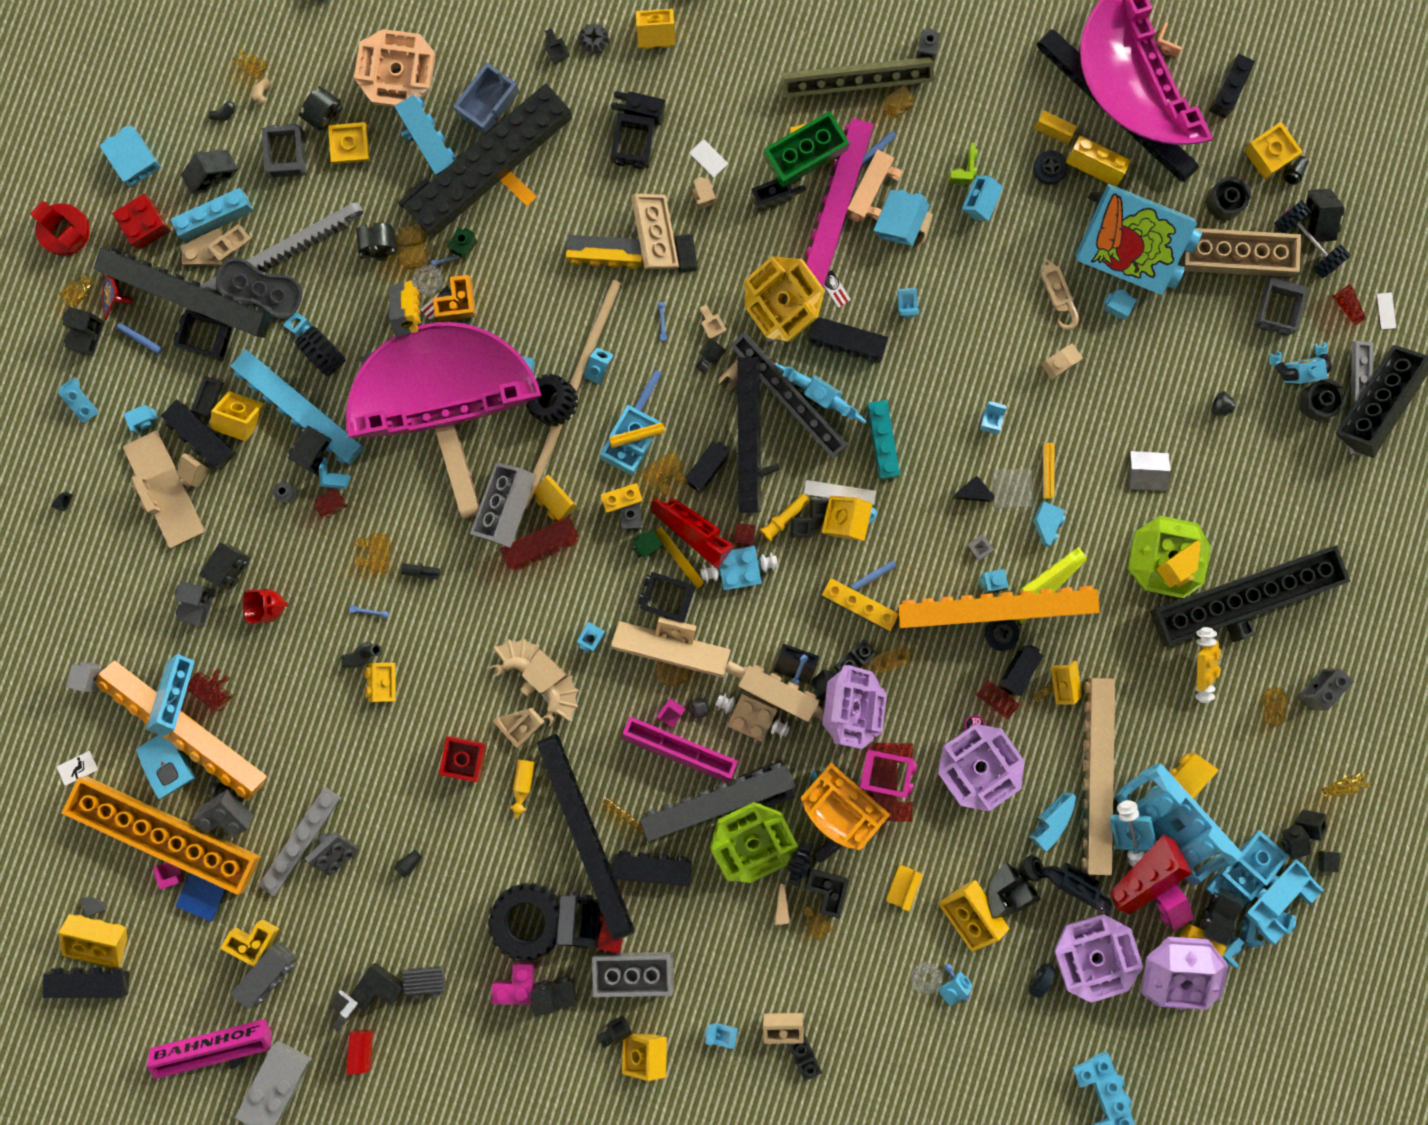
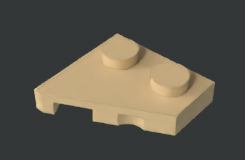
[182,228,223,266]
[493,708,544,748]

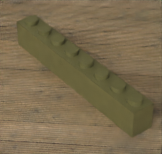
[781,57,934,98]

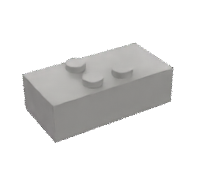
[470,462,537,548]
[592,952,674,997]
[235,1041,313,1125]

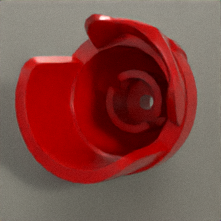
[242,589,288,624]

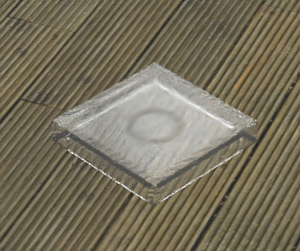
[992,469,1033,508]

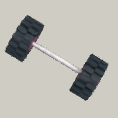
[1274,200,1351,279]

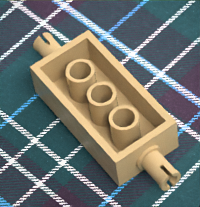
[725,660,824,722]

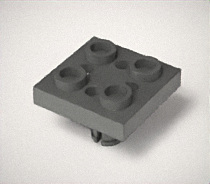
[305,832,359,876]

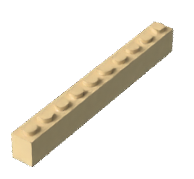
[1081,678,1115,875]

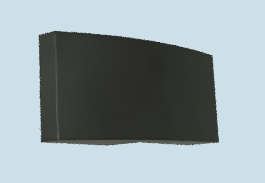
[834,639,877,672]
[788,1033,822,1081]

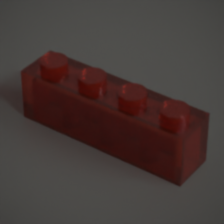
[499,516,580,572]

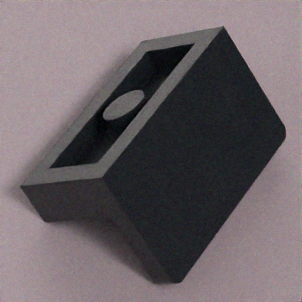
[774,643,819,684]

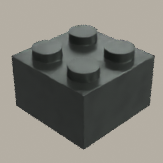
[199,542,250,590]

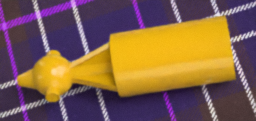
[510,759,535,819]

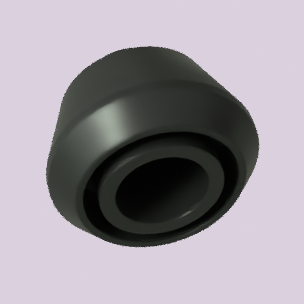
[1211,391,1236,416]
[1019,855,1044,882]

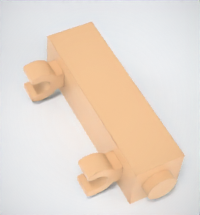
[846,149,902,223]

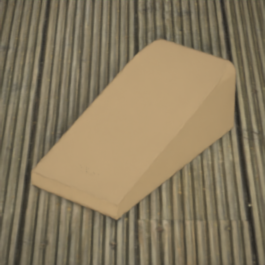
[774,882,790,925]

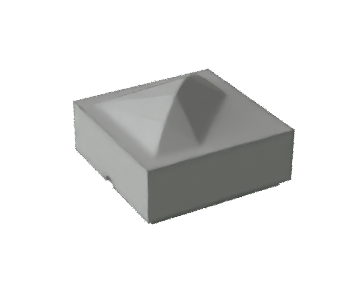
[967,534,994,561]

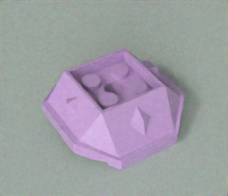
[822,665,887,749]
[937,724,1025,811]
[1054,913,1143,1003]
[1141,937,1228,1010]

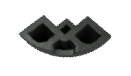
[988,863,1041,918]

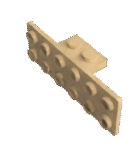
[123,431,205,548]
[611,616,730,678]

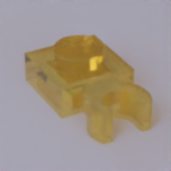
[232,49,269,81]

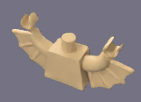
[489,639,578,727]

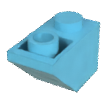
[1033,502,1066,547]

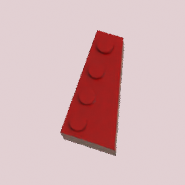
[1110,835,1192,914]

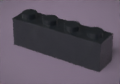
[808,317,888,363]
[161,399,237,470]
[612,850,692,886]
[43,967,129,998]

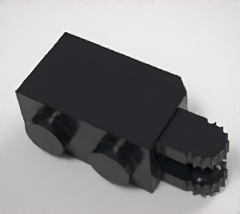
[610,91,666,125]
[751,177,807,212]

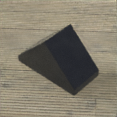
[953,476,995,502]

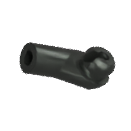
[209,101,235,121]

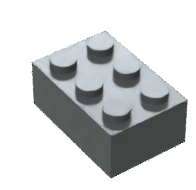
[231,942,298,1009]

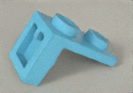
[58,377,98,423]

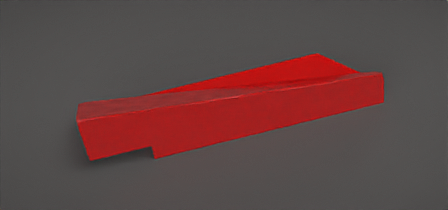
[650,498,733,569]

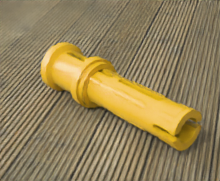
[759,493,810,542]

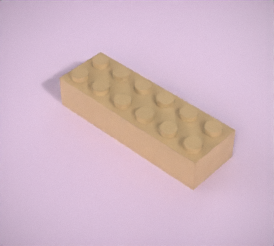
[1179,228,1301,278]

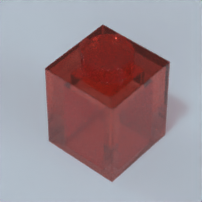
[314,488,348,518]
[734,523,756,546]

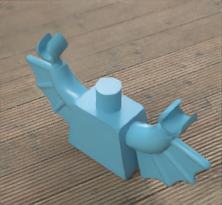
[775,363,866,424]

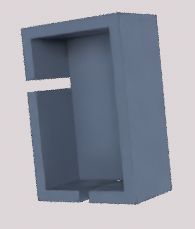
[453,62,520,135]

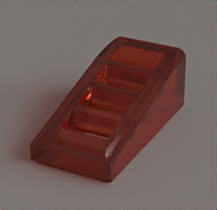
[1333,284,1366,325]
[976,680,1020,719]

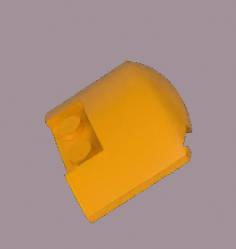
[800,763,890,851]

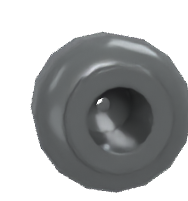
[688,698,709,719]

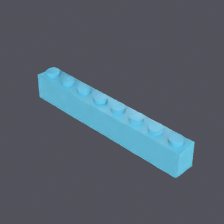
[230,349,365,465]

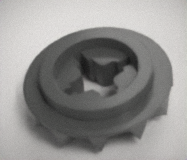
[579,23,609,53]

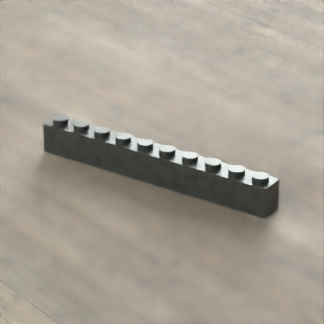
[93,246,273,338]

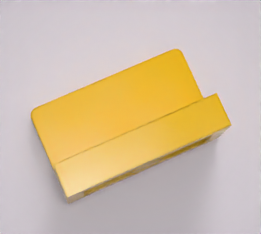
[1034,110,1077,145]
[1051,661,1082,705]
[886,865,923,911]

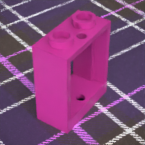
[860,750,917,798]

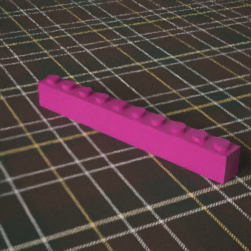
[805,118,874,287]

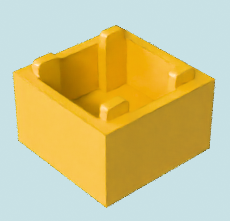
[1243,122,1303,180]
[821,496,873,541]

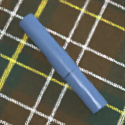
[861,131,897,168]
[116,323,163,354]
[634,370,662,411]
[850,561,897,591]

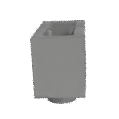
[66,662,104,692]

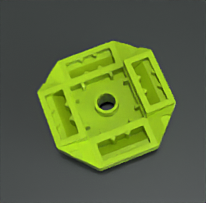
[1127,515,1211,599]
[710,802,798,883]

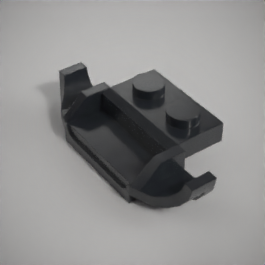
[1039,862,1112,916]

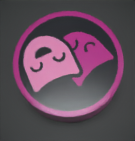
[964,715,984,730]

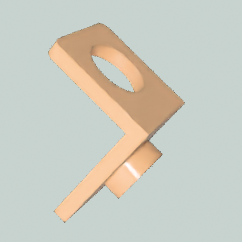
[1156,22,1182,57]

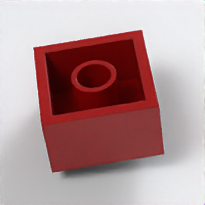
[112,193,171,251]
[438,736,488,782]

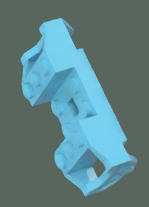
[1114,763,1242,886]

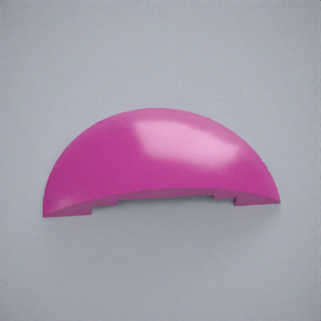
[1080,0,1213,145]
[346,322,541,438]

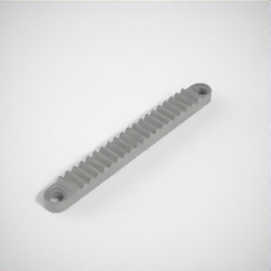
[200,203,364,295]

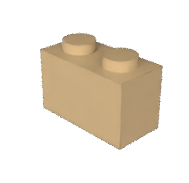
[763,1013,804,1044]

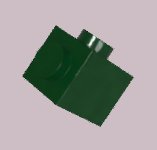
[447,227,477,261]
[633,529,663,560]

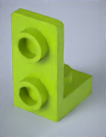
[948,143,978,185]

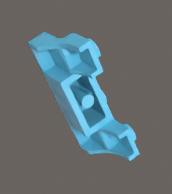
[1244,859,1324,946]
[1072,1051,1135,1125]

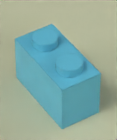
[962,176,1003,221]

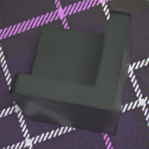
[812,669,836,701]
[1296,810,1327,841]

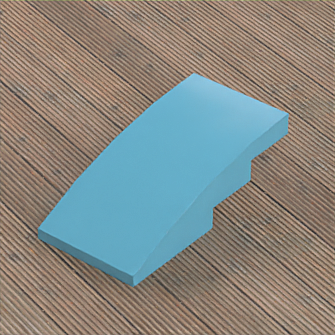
[1204,830,1289,910]

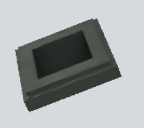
[1227,618,1255,642]
[1318,850,1340,872]

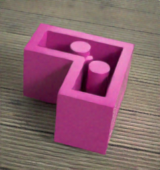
[1151,885,1194,931]
[492,961,535,1005]

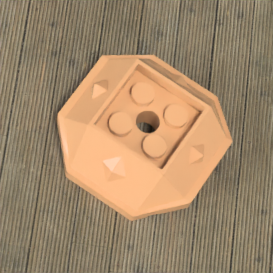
[354,29,436,107]

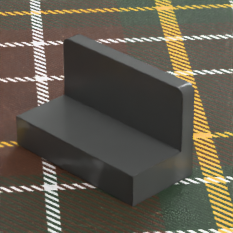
[330,989,358,1031]

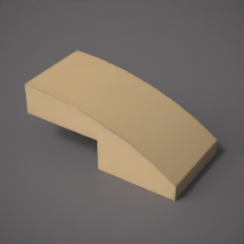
[207,224,252,262]

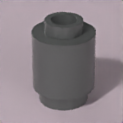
[273,482,297,503]

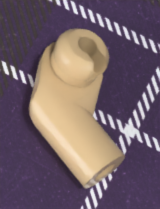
[252,77,272,105]

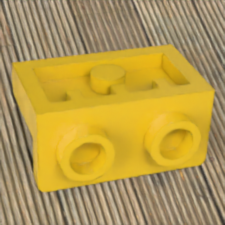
[601,483,643,513]
[365,663,396,702]

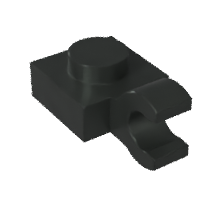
[544,28,570,64]
[695,338,726,373]
[596,1015,633,1048]

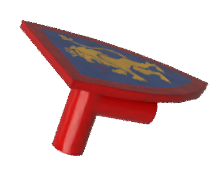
[102,275,132,321]

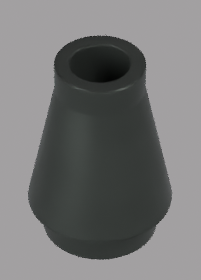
[1284,156,1309,185]
[393,849,423,878]

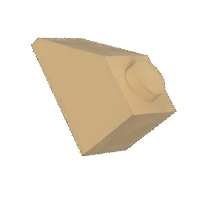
[1041,343,1083,380]
[176,453,211,488]

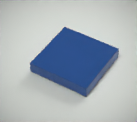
[176,873,226,921]

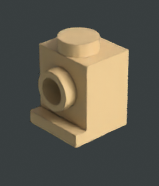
[692,177,716,210]

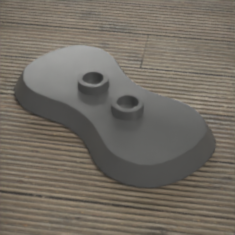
[216,258,302,319]

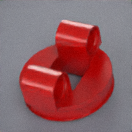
[30,200,90,256]

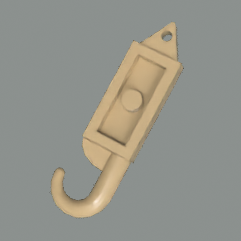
[1040,258,1079,330]

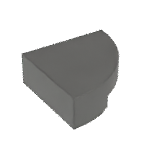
[80,897,107,917]

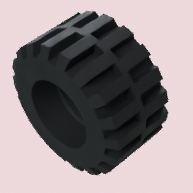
[295,326,346,376]
[526,374,578,426]

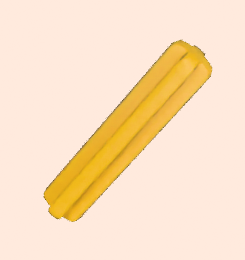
[609,423,665,448]
[1043,443,1055,499]

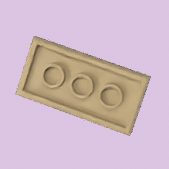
[631,193,679,269]

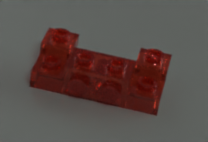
[868,742,913,822]

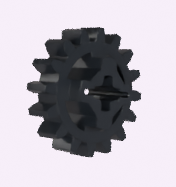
[787,842,813,886]

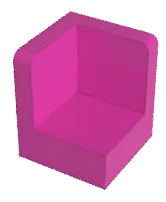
[657,698,686,727]
[153,862,184,890]

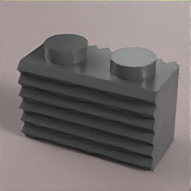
[402,966,446,999]

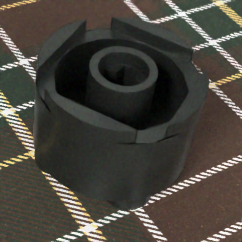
[299,86,343,132]
[1206,176,1251,220]
[356,223,397,261]
[1300,379,1346,421]

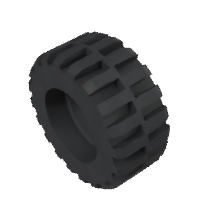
[488,882,560,961]

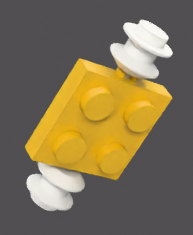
[1195,627,1221,703]

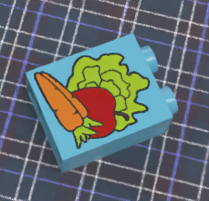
[1075,184,1202,295]

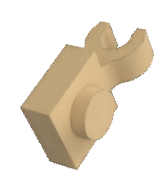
[700,304,727,339]

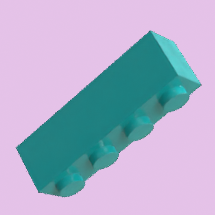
[866,400,900,481]

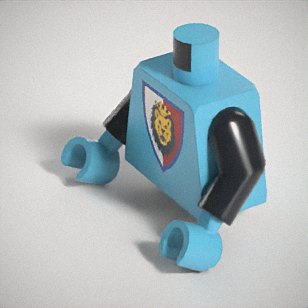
[1269,342,1332,384]

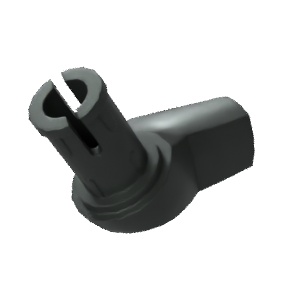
[341,642,382,668]

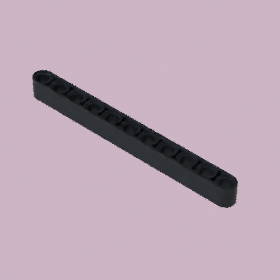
[1037,29,1199,182]
[537,733,635,941]

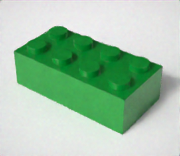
[763,111,850,188]

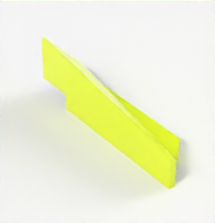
[1017,547,1087,624]

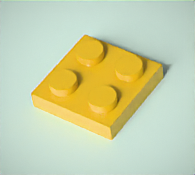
[328,122,370,164]

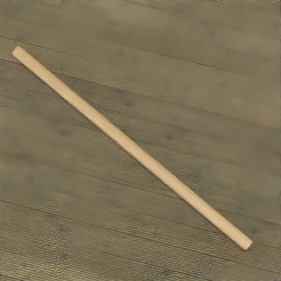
[525,280,621,509]

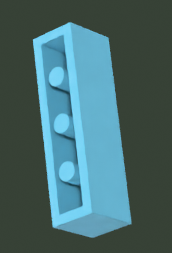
[394,95,455,174]
[171,188,254,242]
[146,654,195,737]

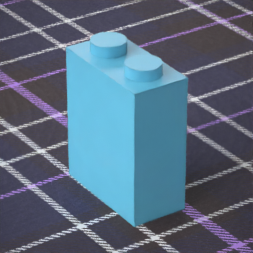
[99,125,162,188]
[873,190,930,246]

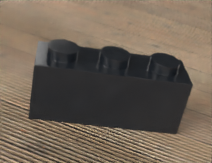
[1209,53,1255,119]

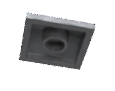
[1128,451,1170,492]

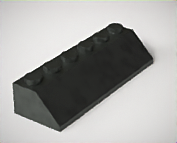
[1336,345,1428,458]

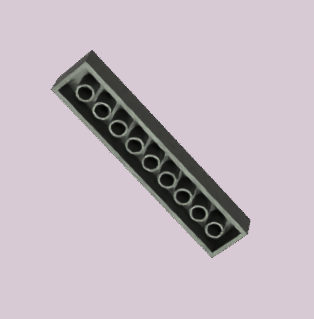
[403,83,573,239]
[1149,545,1351,646]

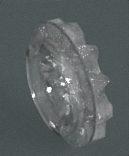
[412,265,443,295]
[911,962,942,995]

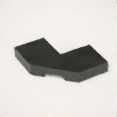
[790,498,829,537]

